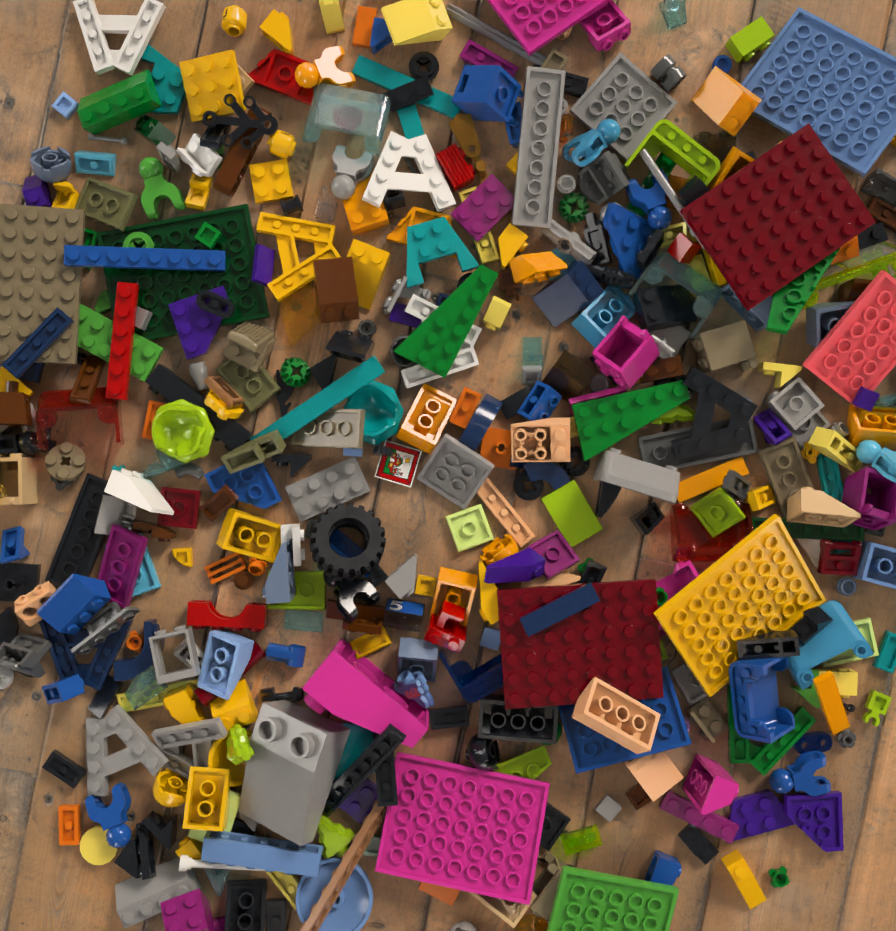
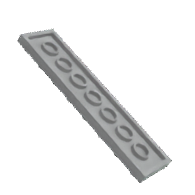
[512,66,566,229]

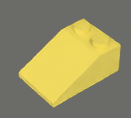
[381,0,453,46]

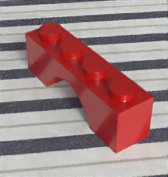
[187,600,268,632]

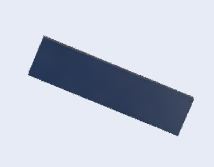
[2,307,74,379]
[519,582,600,637]

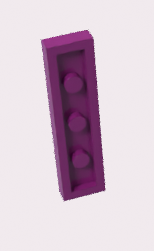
[659,790,740,844]

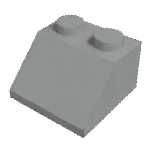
[384,553,418,599]

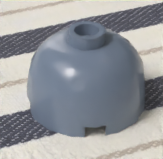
[30,146,71,184]

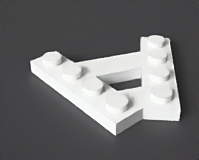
[73,0,166,76]
[362,131,456,212]
[400,294,482,388]

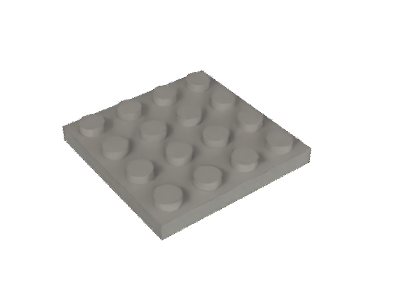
[569,52,678,162]

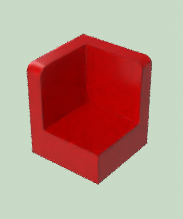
[667,233,702,264]
[435,600,466,629]

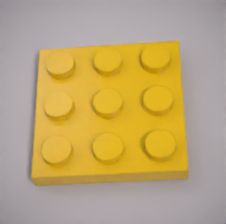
[179,50,247,123]

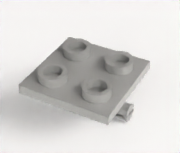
[382,276,431,315]
[649,325,691,359]

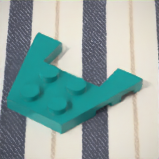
[140,44,186,115]
[406,217,479,289]

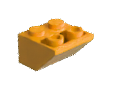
[509,251,568,285]

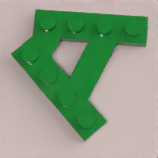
[727,685,817,776]

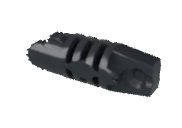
[587,264,635,289]

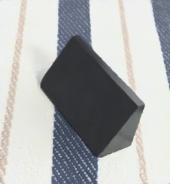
[88,675,124,719]

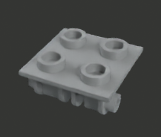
[94,495,138,535]

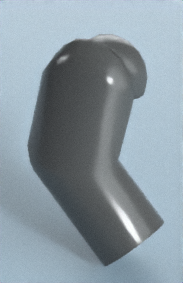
[175,463,205,479]

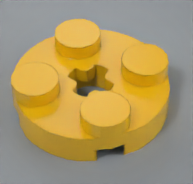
[204,389,244,420]

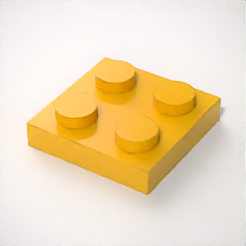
[249,159,294,204]

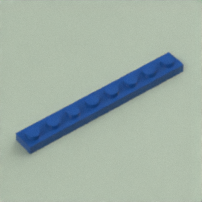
[64,245,226,272]

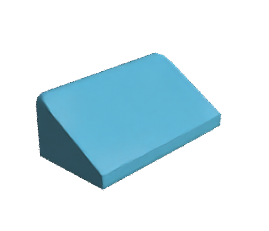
[74,150,117,176]

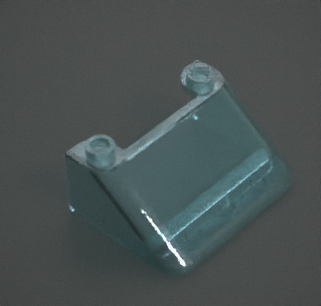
[303,83,391,156]

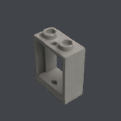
[149,625,201,684]

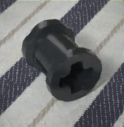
[280,194,304,217]

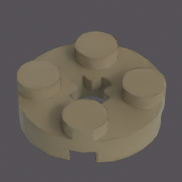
[45,442,87,481]

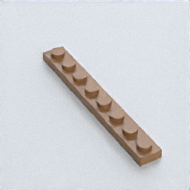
[300,799,387,931]

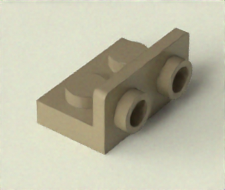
[686,697,729,744]

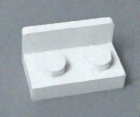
[176,133,223,177]

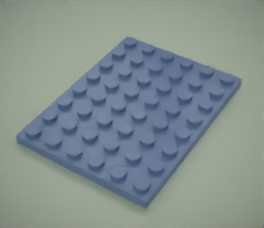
[741,7,896,177]

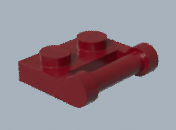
[817,539,862,576]

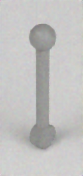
[88,134,128,145]

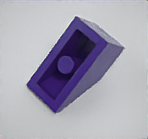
[22,175,53,207]

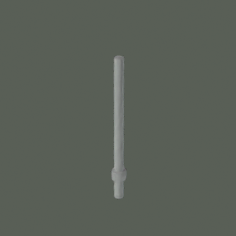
[639,149,705,249]

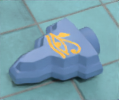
[393,670,435,708]

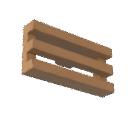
[204,375,244,407]

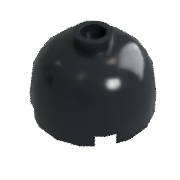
[465,733,500,771]

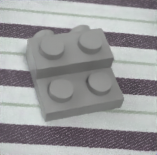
[766,377,825,431]

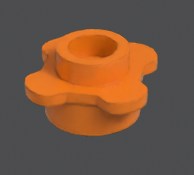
[248,557,268,576]
[125,630,144,653]

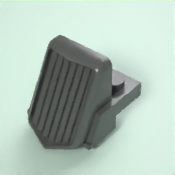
[578,150,630,206]
[0,632,52,678]

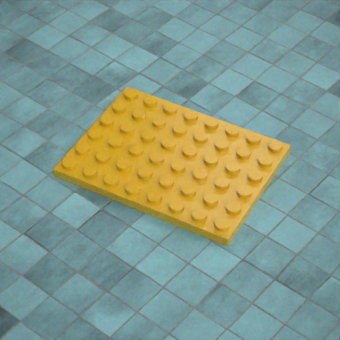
[653,514,826,697]

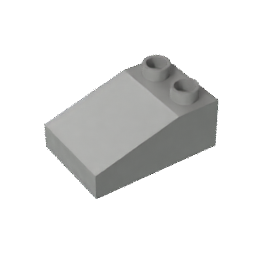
[238,699,351,846]

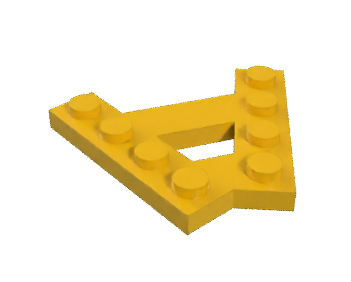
[256,212,341,302]

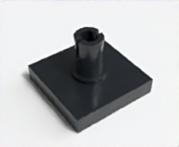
[0,562,41,602]

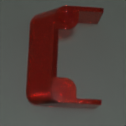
[35,387,124,450]

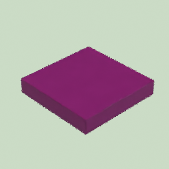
[526,529,580,581]

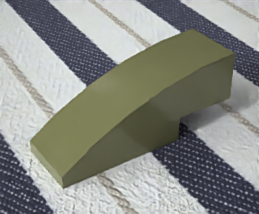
[221,429,286,474]

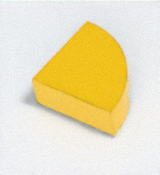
[172,547,193,567]

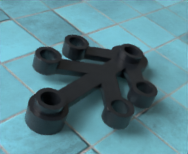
[202,94,278,149]

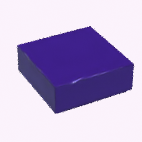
[852,386,880,412]

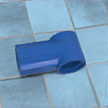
[266,642,306,667]

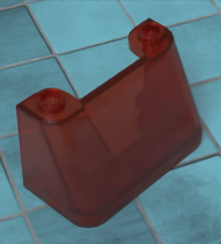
[670,502,754,562]

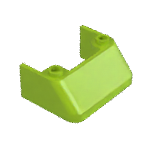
[624,119,720,186]

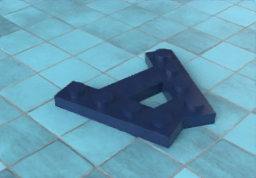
[39,619,134,691]

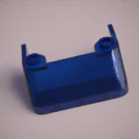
[439,648,503,703]

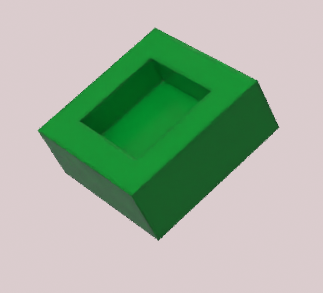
[194,222,222,250]

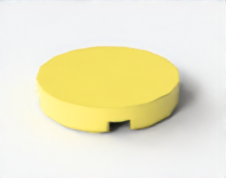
[80,825,119,865]

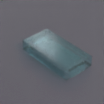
[284,609,324,633]

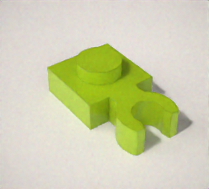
[862,689,892,727]

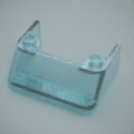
[628,251,722,339]

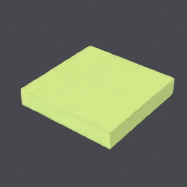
[445,504,494,552]

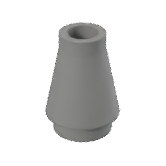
[189,361,209,390]

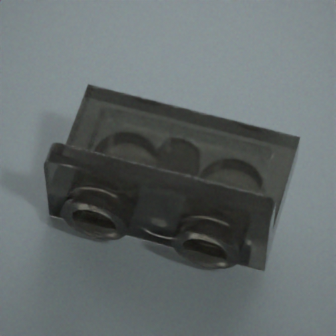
[693,130,736,161]

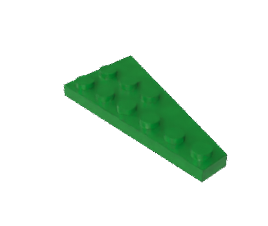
[393,264,499,378]

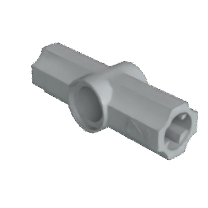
[542,219,597,267]

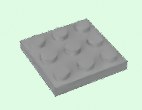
[416,433,495,510]

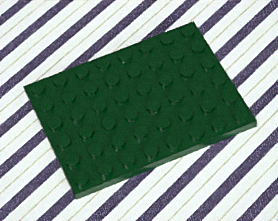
[97,204,270,341]

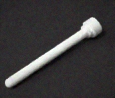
[179,855,265,872]

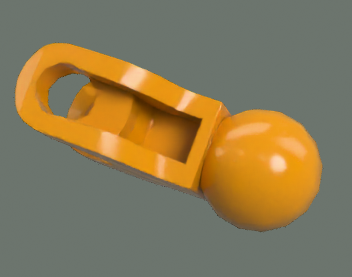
[295,46,356,92]

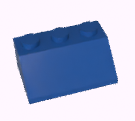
[36,573,111,635]

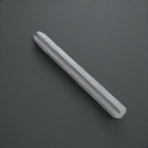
[446,3,547,66]

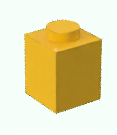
[175,835,203,869]

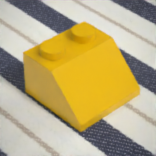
[210,678,258,732]

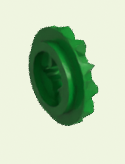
[559,192,589,223]
[280,357,311,387]

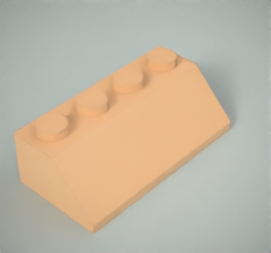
[572,677,661,754]

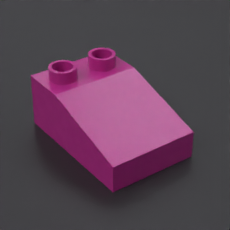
[302,638,429,748]

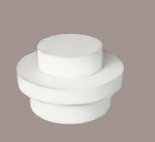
[557,174,576,194]

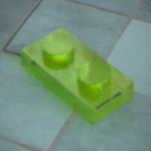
[560,824,603,855]

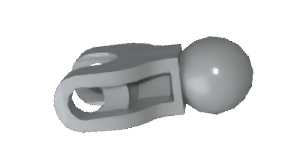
[331,145,374,200]

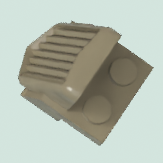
[223,320,277,373]

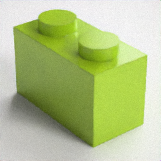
[725,16,775,64]

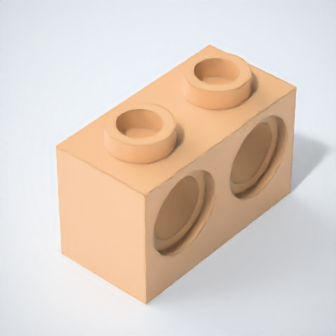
[14,581,57,627]

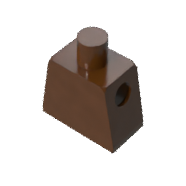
[0,381,33,426]

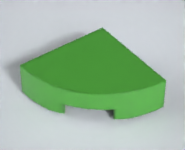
[95,290,111,314]

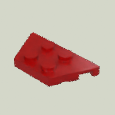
[247,48,314,107]

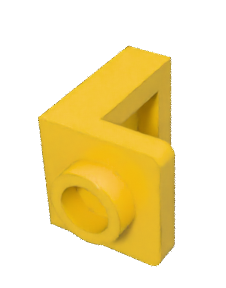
[52,181,79,209]

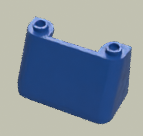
[729,657,795,744]

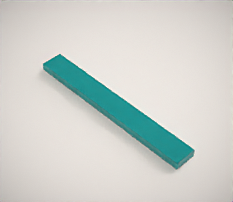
[250,356,385,440]

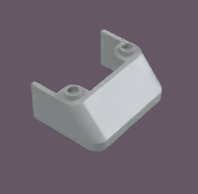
[592,448,680,504]

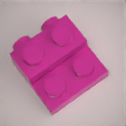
[578,0,631,52]

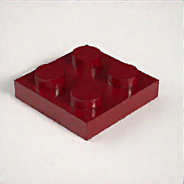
[157,487,202,529]

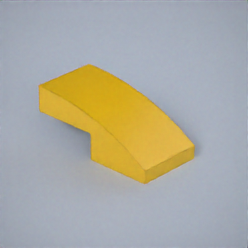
[185,173,214,211]

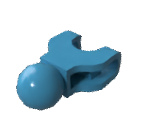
[562,119,621,167]

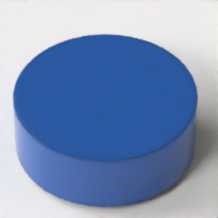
[712,55,732,74]

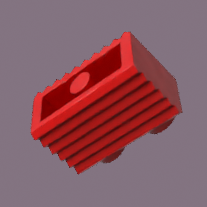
[435,143,476,192]
[423,614,467,653]

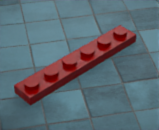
[106,282,139,400]

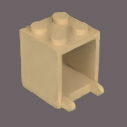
[0,453,38,505]

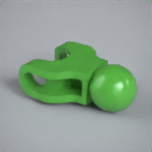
[139,157,186,220]

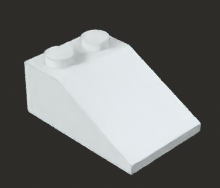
[104,468,174,515]

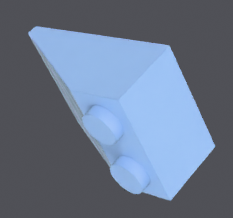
[197,628,254,700]

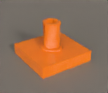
[480,428,518,470]

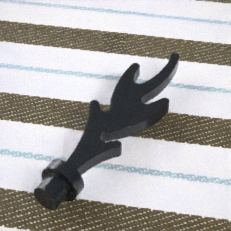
[275,359,294,417]

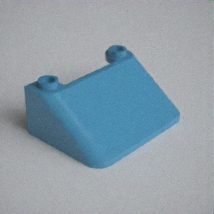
[787,600,874,690]

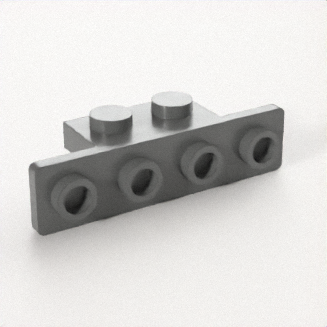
[71,602,140,655]

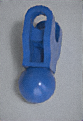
[625,169,672,230]
[769,751,831,796]
[85,782,132,848]

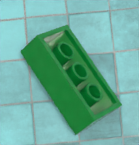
[77,69,162,135]

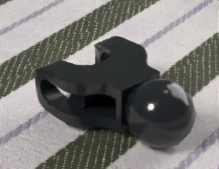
[0,431,43,455]
[323,571,380,622]

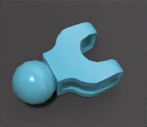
[856,440,896,483]

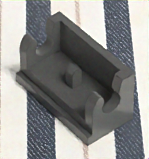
[860,168,896,207]

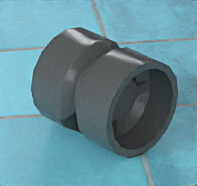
[650,54,687,93]

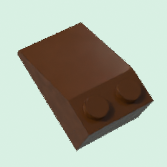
[313,256,359,323]

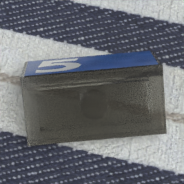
[383,598,425,632]

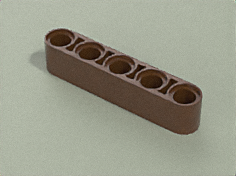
[213,106,272,197]

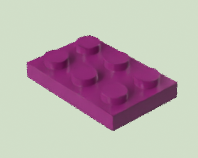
[451,174,514,243]

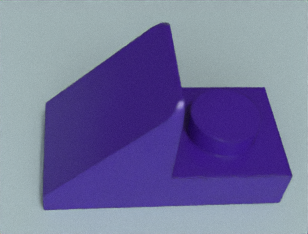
[753,408,792,445]

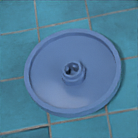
[296,857,374,931]

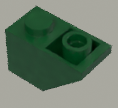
[134,115,176,146]

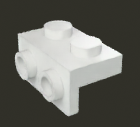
[280,524,305,566]

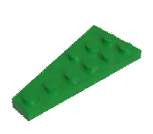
[766,246,842,335]
[571,380,690,462]

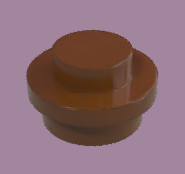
[234,570,253,590]

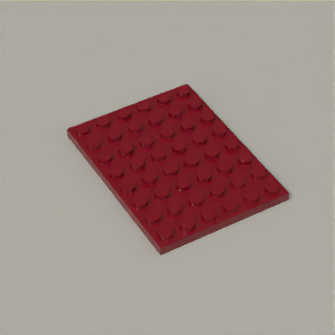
[679,124,876,311]
[497,578,664,709]

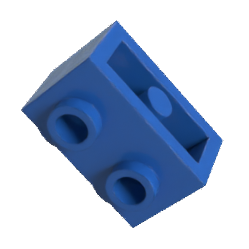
[517,380,563,421]

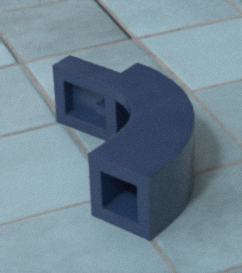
[458,393,503,452]
[114,619,165,681]

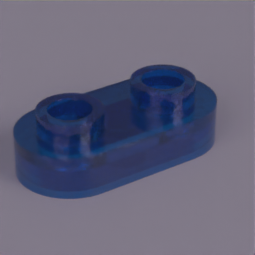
[793,731,833,754]

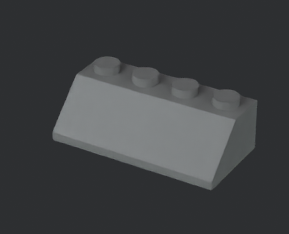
[115,856,201,929]

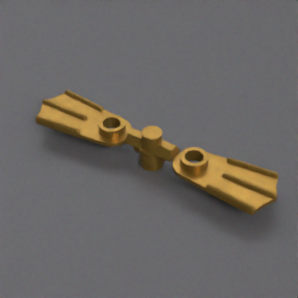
[448,114,511,221]

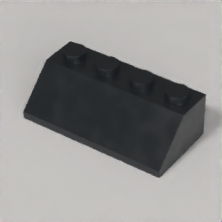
[478,693,559,744]

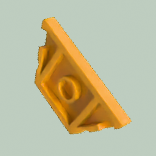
[386,206,457,259]

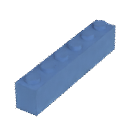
[201,830,323,878]

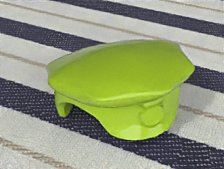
[151,399,215,463]

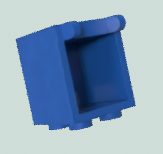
[451,65,524,123]

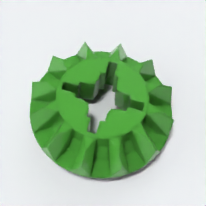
[123,232,155,248]

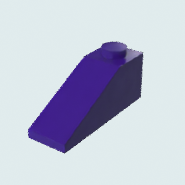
[484,547,546,584]

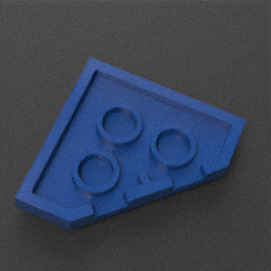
[602,202,655,280]
[204,462,282,509]

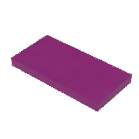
[97,524,148,609]

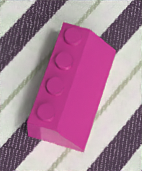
[682,753,739,815]

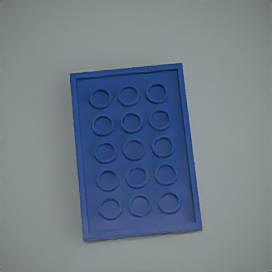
[559,666,692,774]

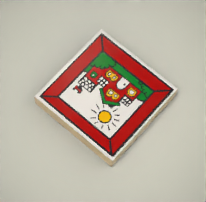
[374,440,422,488]

